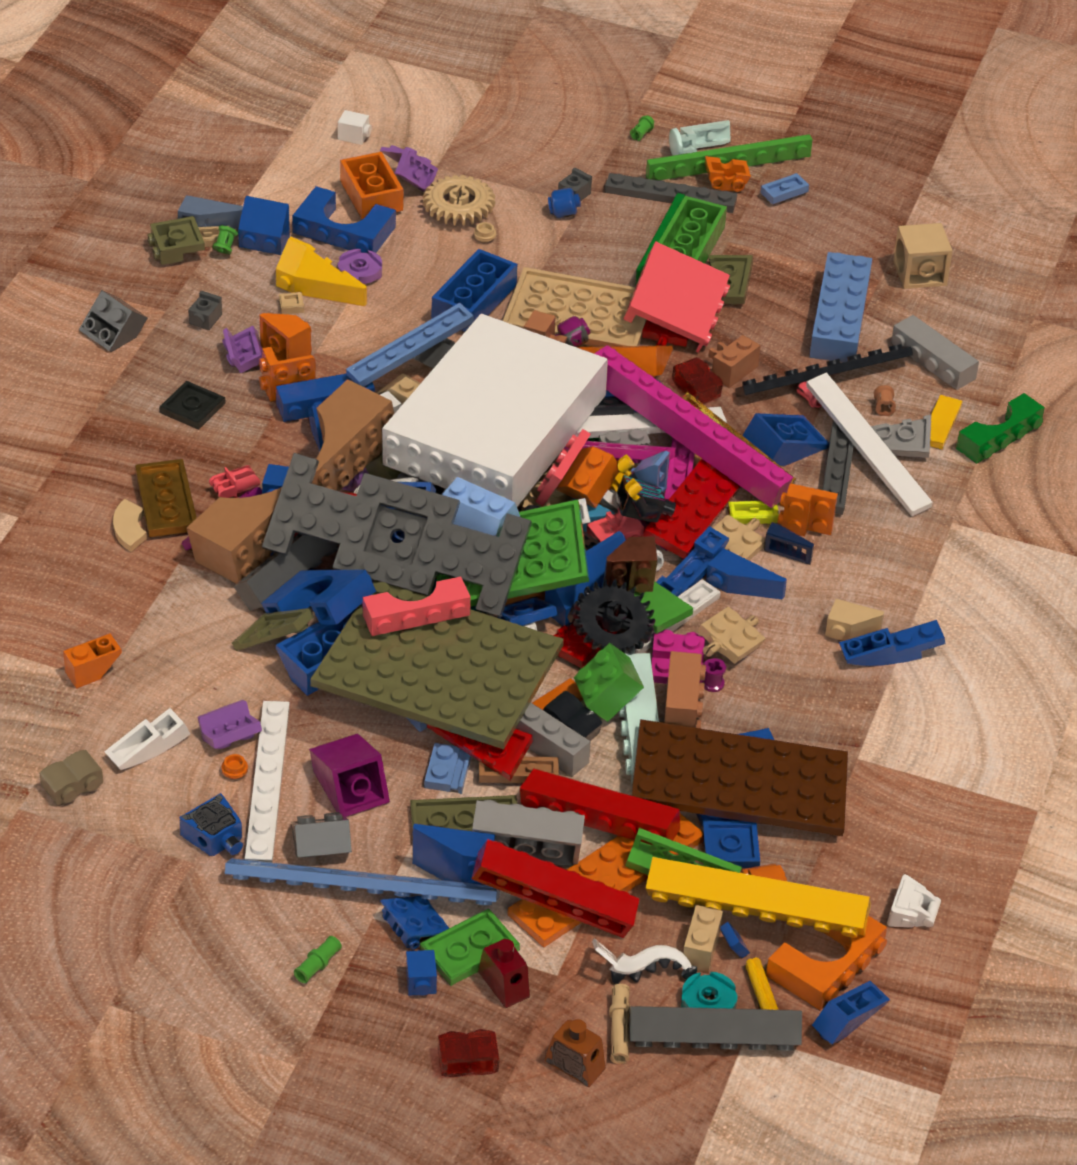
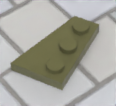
[708,255,753,305]
[232,608,315,651]

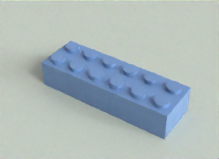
[809,252,872,362]

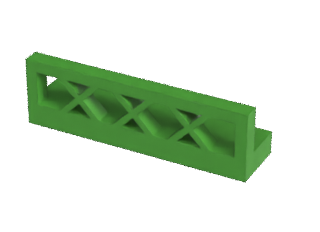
[625,828,742,875]

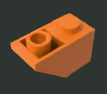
[63,633,122,689]

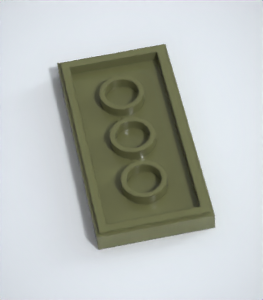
[410,795,518,833]

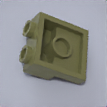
[147,216,205,265]

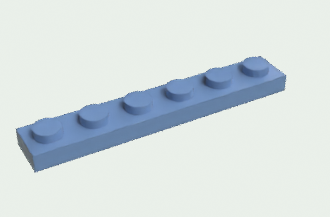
[346,303,474,387]

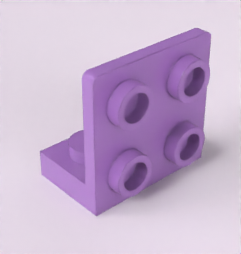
[380,145,438,192]

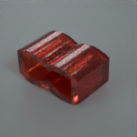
[672,357,723,406]
[437,1029,499,1077]

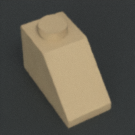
[825,599,884,641]

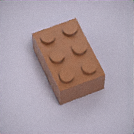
[664,651,706,728]

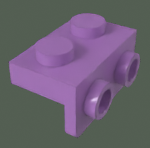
[222,326,262,373]
[198,700,262,749]

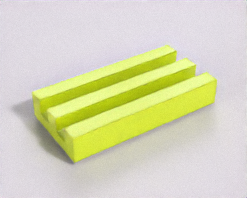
[728,501,779,524]

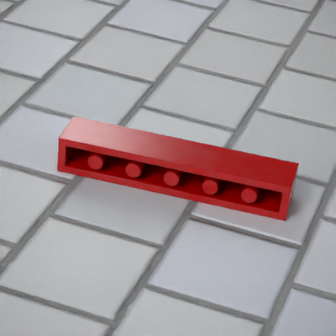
[520,768,680,845]
[471,839,640,938]

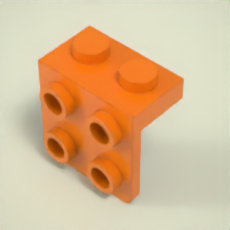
[259,347,316,402]

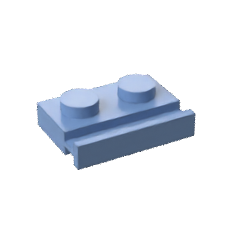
[424,743,472,794]

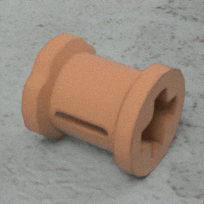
[873,385,896,416]

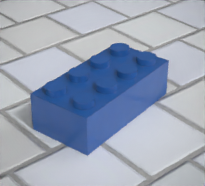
[431,249,518,332]

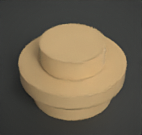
[474,222,496,242]

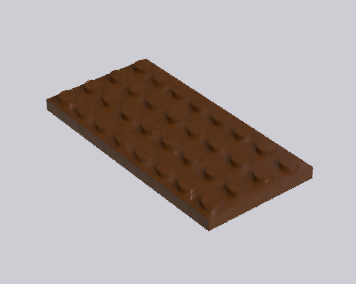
[631,719,848,836]

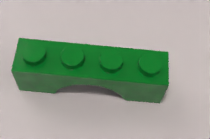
[956,393,1045,464]

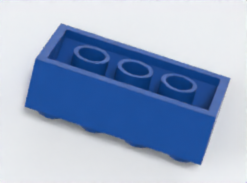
[545,531,626,626]
[276,609,356,696]

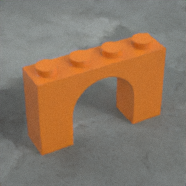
[766,916,887,1011]

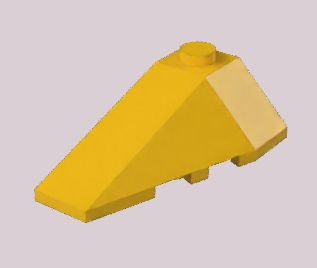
[276,237,367,306]

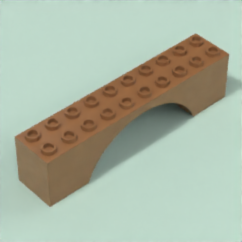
[187,379,394,584]

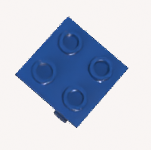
[380,896,449,950]

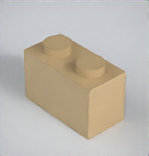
[683,905,723,974]

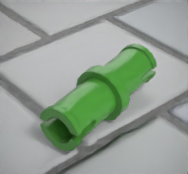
[294,936,342,983]

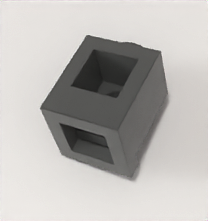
[558,168,592,201]
[188,290,222,330]

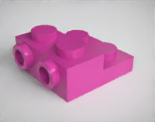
[652,630,705,684]

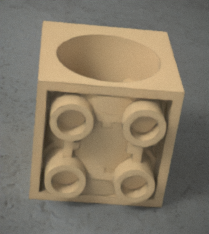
[893,223,953,289]

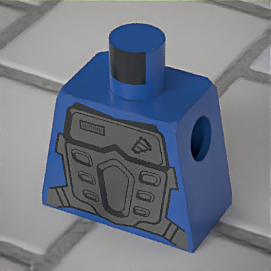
[179,793,243,856]

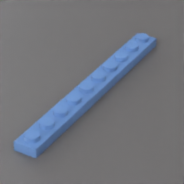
[225,858,500,905]

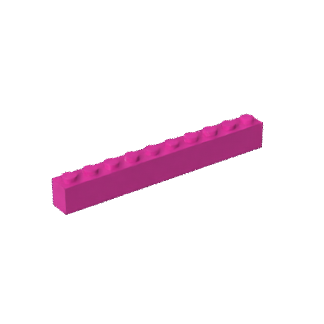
[594,345,793,508]

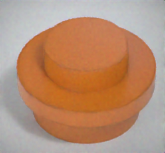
[221,754,248,779]

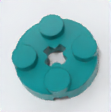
[681,972,738,1009]

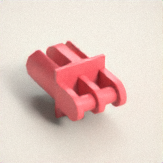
[209,465,261,498]

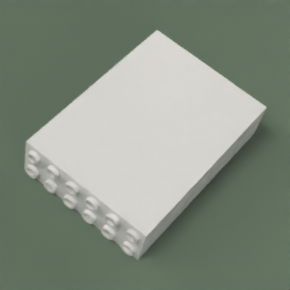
[382,314,608,506]

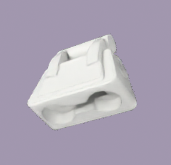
[887,874,941,927]

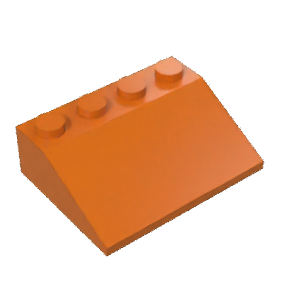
[576,346,673,378]

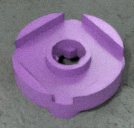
[338,249,382,284]

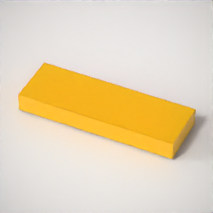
[930,395,963,450]

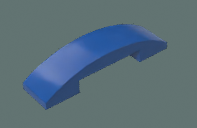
[656,526,729,597]

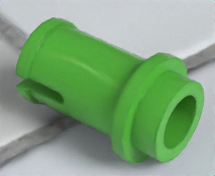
[630,115,654,141]

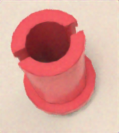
[797,381,822,408]

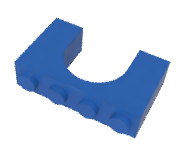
[292,186,396,253]
[261,570,376,625]

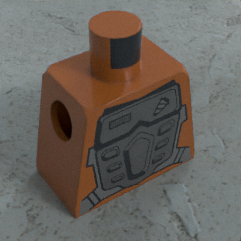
[545,1019,606,1087]

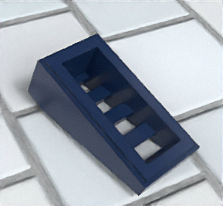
[764,522,814,565]

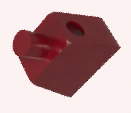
[478,939,530,1008]

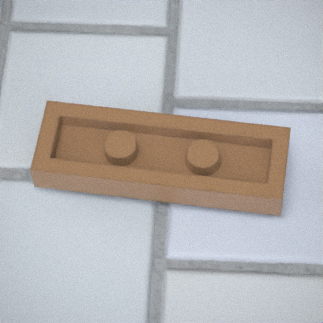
[479,757,559,783]

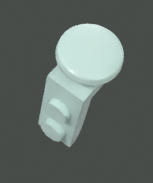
[669,120,731,156]

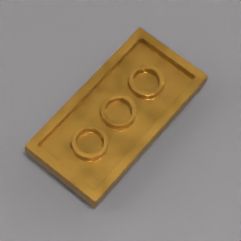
[135,459,197,537]

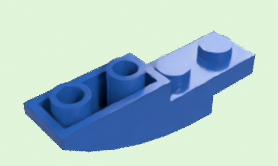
[839,620,946,666]

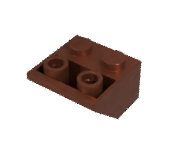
[604,537,658,593]

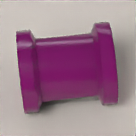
[702,658,726,692]

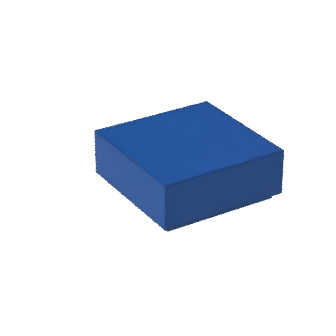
[720,922,750,958]

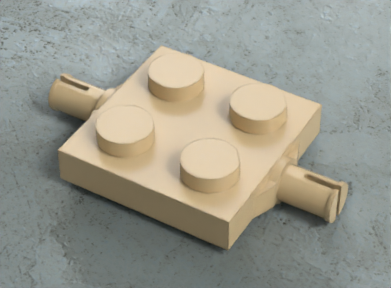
[713,515,765,561]
[697,606,766,664]

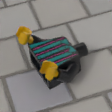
[615,454,676,523]

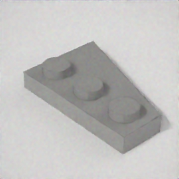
[858,415,931,458]

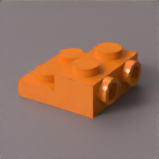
[778,483,838,537]

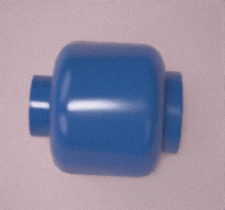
[548,188,581,218]

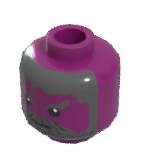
[555,316,591,347]

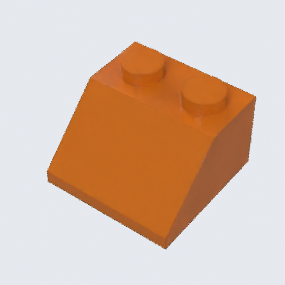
[259,313,312,361]
[556,446,620,508]

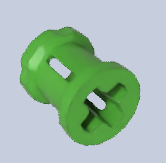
[212,225,238,254]

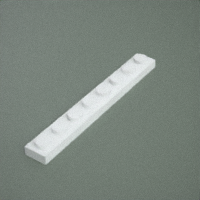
[245,701,290,863]

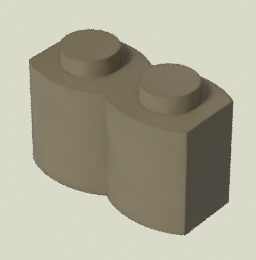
[39,750,103,805]

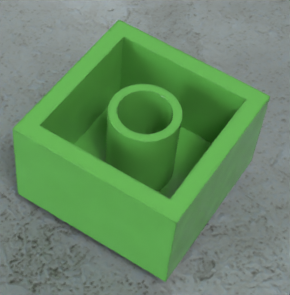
[574,643,644,722]

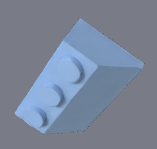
[442,477,520,537]

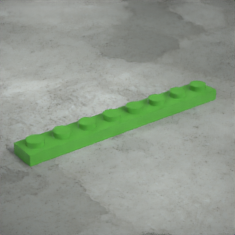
[646,134,813,181]

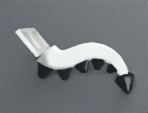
[592,938,697,984]

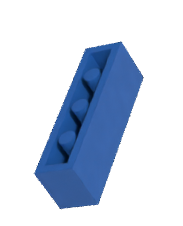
[276,373,375,422]

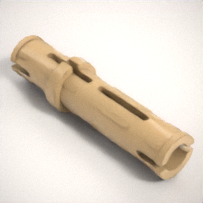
[609,984,630,1064]

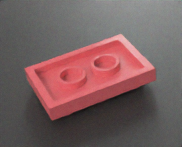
[535,429,591,506]

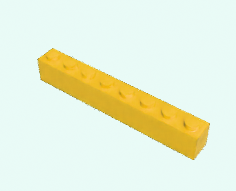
[646,857,871,938]

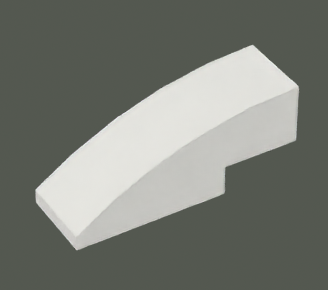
[104,708,191,770]

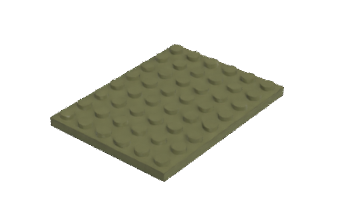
[310,581,564,749]

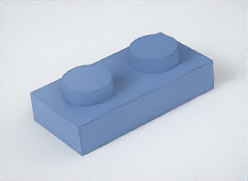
[760,173,809,204]

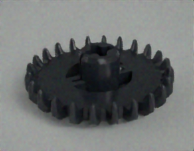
[572,579,656,654]

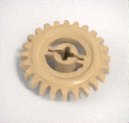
[423,175,495,226]

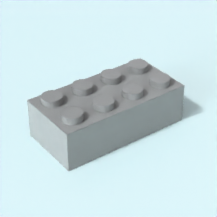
[472,800,585,868]

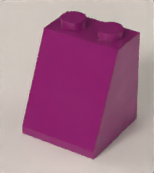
[309,733,390,817]

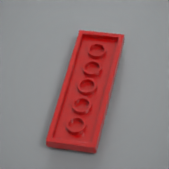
[642,459,741,559]

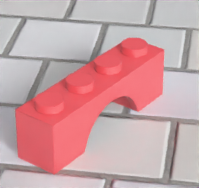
[363,577,471,636]

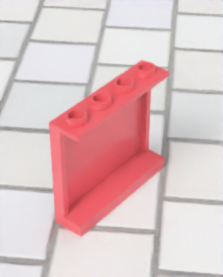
[623,241,730,353]

